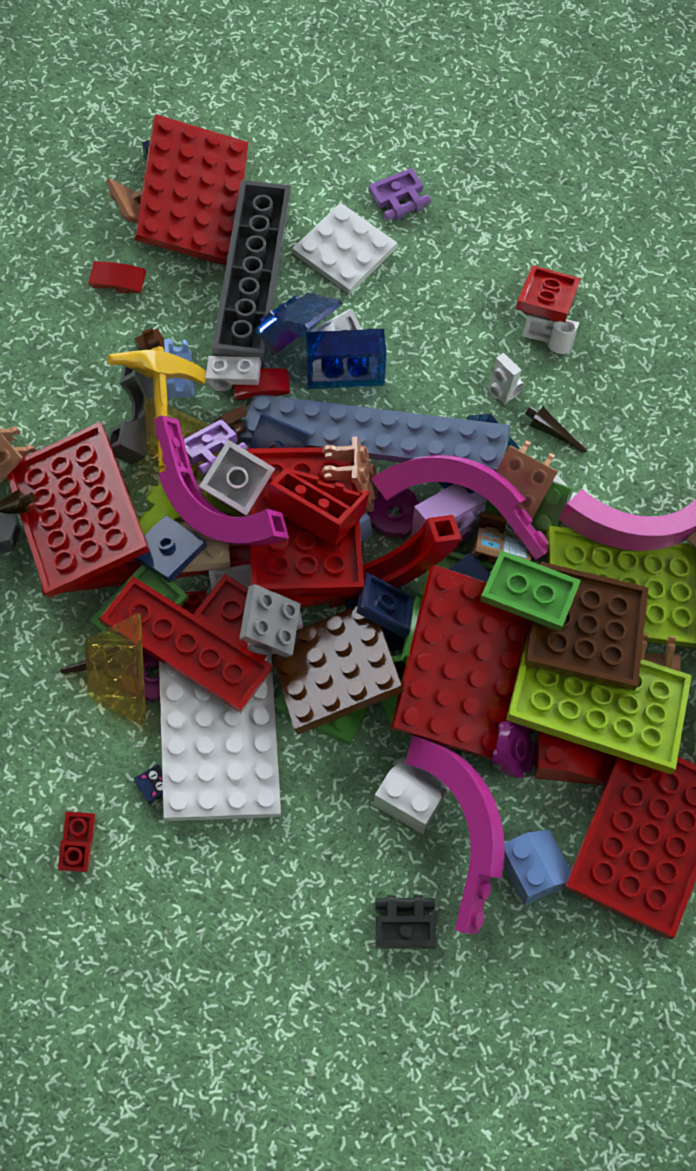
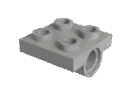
[240,584,301,658]

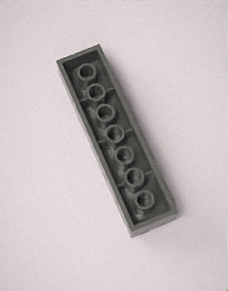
[212,180,291,369]

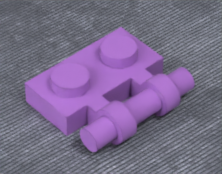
[368,168,431,221]
[184,419,248,476]

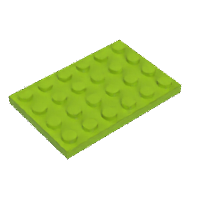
[546,526,696,648]
[506,632,692,775]

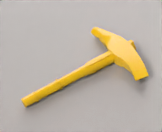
[107,346,206,483]

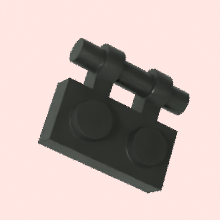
[375,895,436,949]

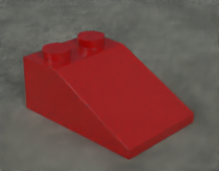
[534,730,616,786]

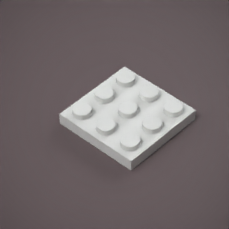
[292,203,397,295]

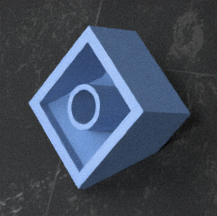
[504,830,571,906]

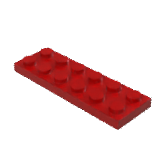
[100,576,273,713]

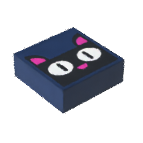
[134,764,163,805]

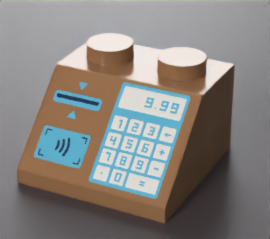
[471,527,531,565]

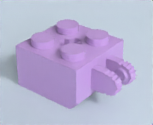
[411,484,487,542]

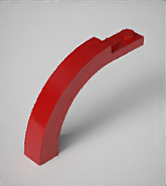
[279,515,462,608]

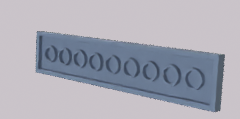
[240,395,510,471]

